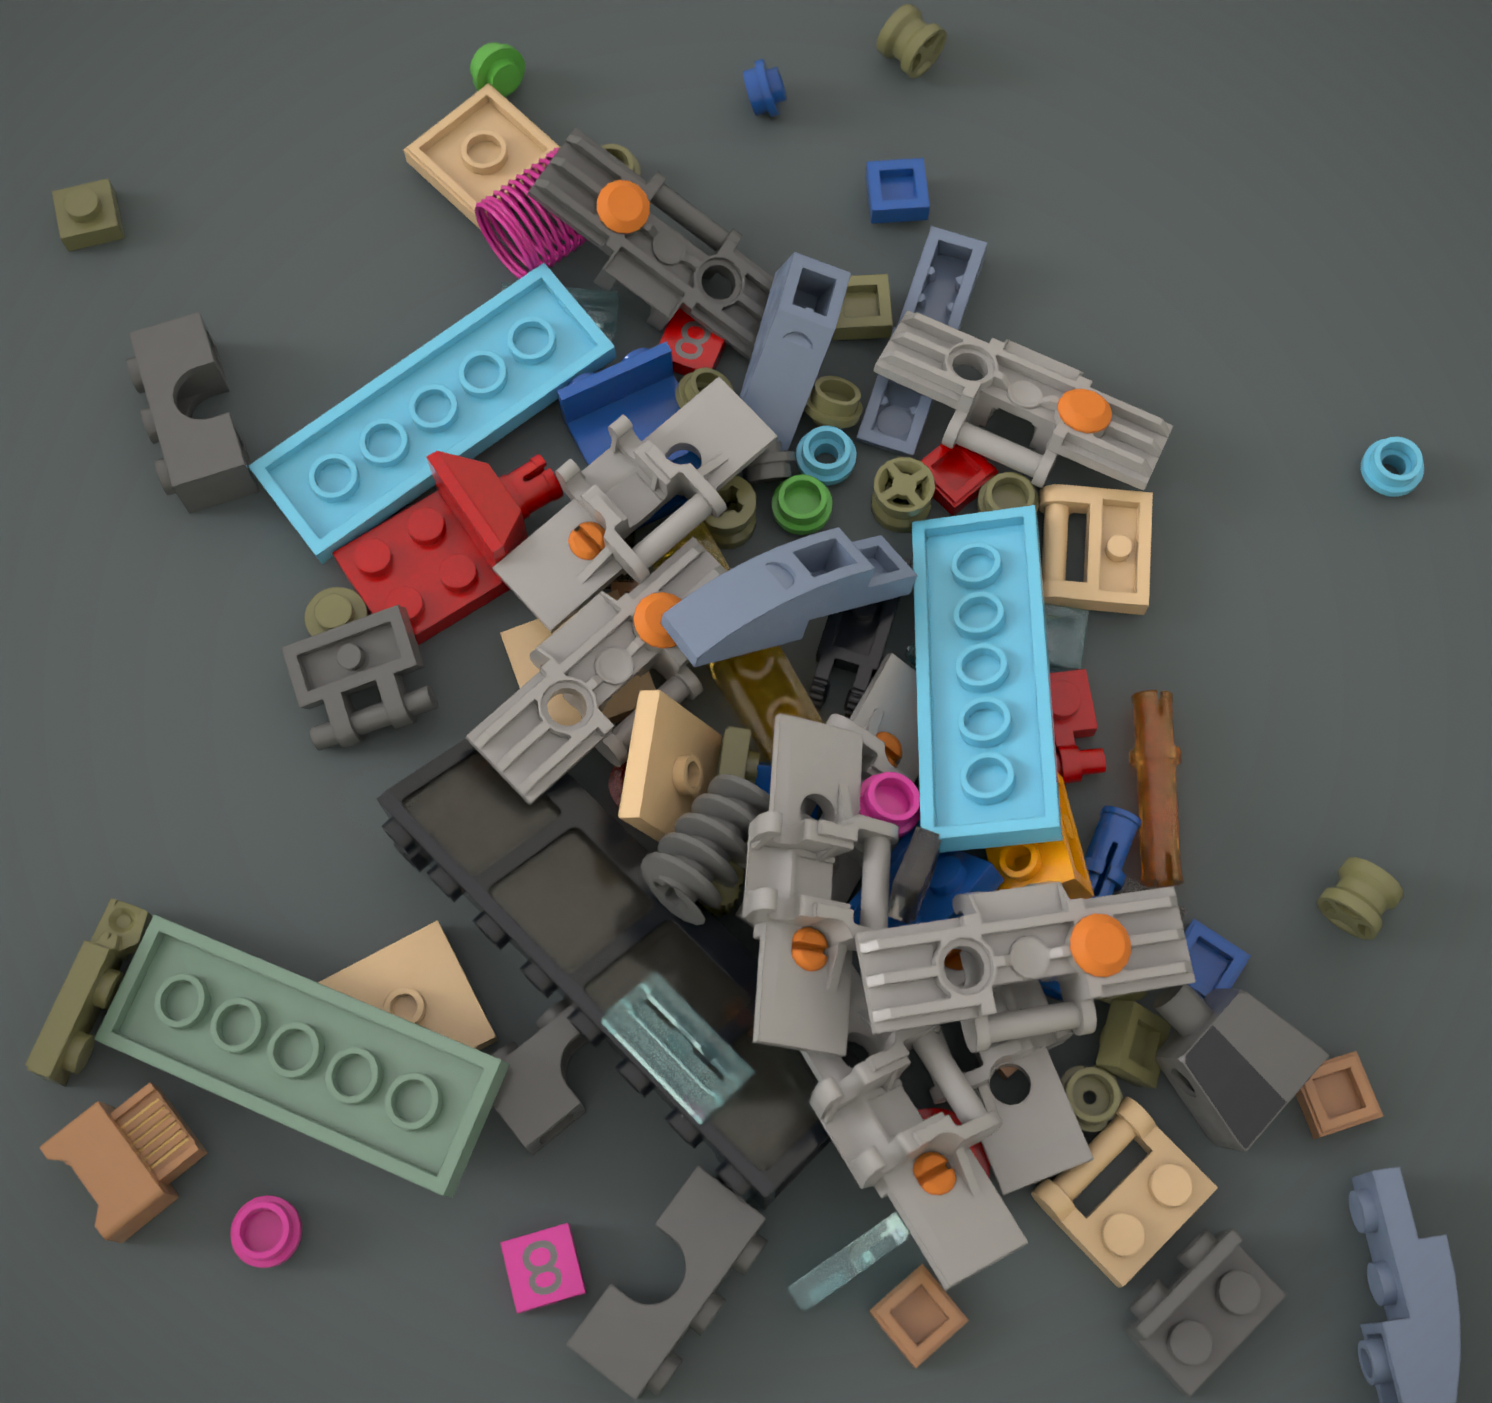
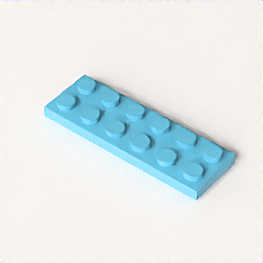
[248,263,617,564]
[912,505,1063,854]

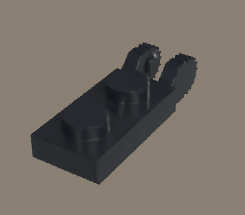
[806,557,911,719]

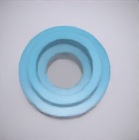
[796,426,856,486]
[1361,437,1424,497]

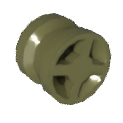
[876,4,947,78]
[871,457,935,533]
[697,475,756,549]
[1317,857,1404,940]

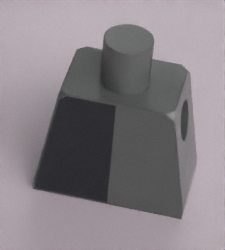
[1153,984,1329,1152]

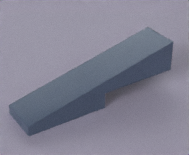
[856,226,987,459]

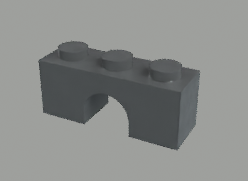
[126,312,260,514]
[491,951,691,1155]
[566,1166,768,1400]

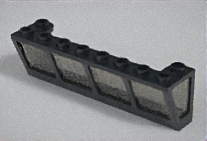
[377,738,861,1210]

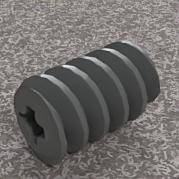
[640,774,770,925]

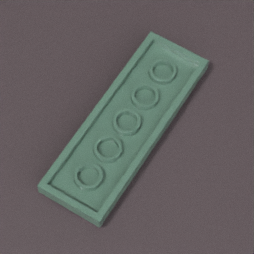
[94,914,510,1198]

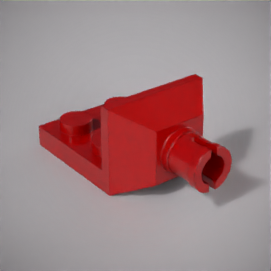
[332,451,564,645]

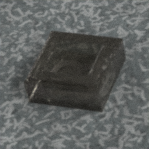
[888,826,942,924]

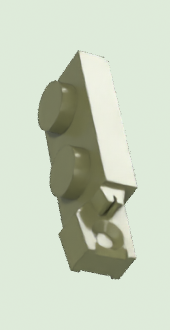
[25,898,152,1087]

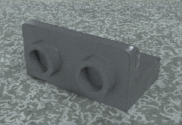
[1123,1228,1287,1397]

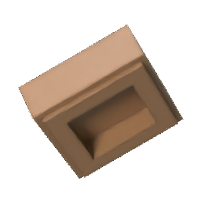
[1296,1051,1383,1140]
[868,1264,969,1368]

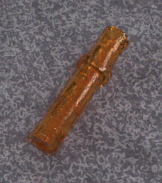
[1129,690,1184,888]

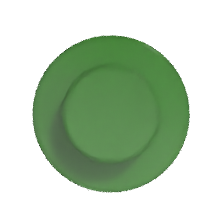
[470,42,525,97]
[772,474,833,535]

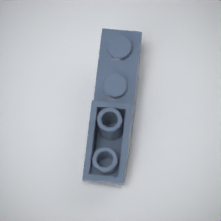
[660,527,917,667]
[1349,1167,1461,1403]

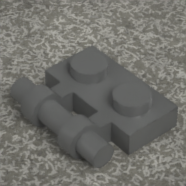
[281,605,438,751]

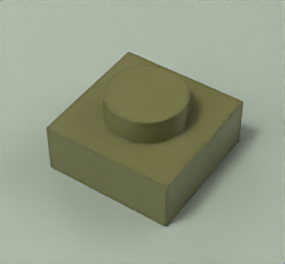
[52,178,125,252]
[832,274,893,340]
[1096,999,1171,1089]

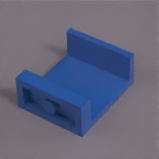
[557,342,701,530]

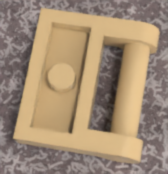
[1039,484,1153,615]
[1031,1097,1218,1288]

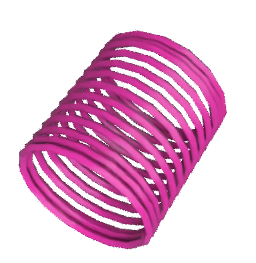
[474,148,588,279]

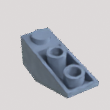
[740,252,851,451]

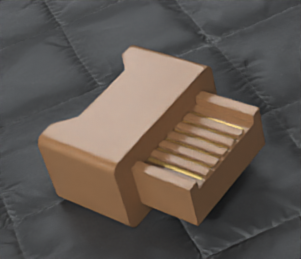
[40,1082,208,1243]

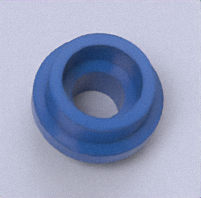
[743,58,787,117]

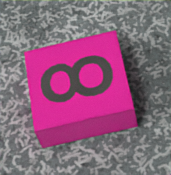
[500,1223,587,1314]

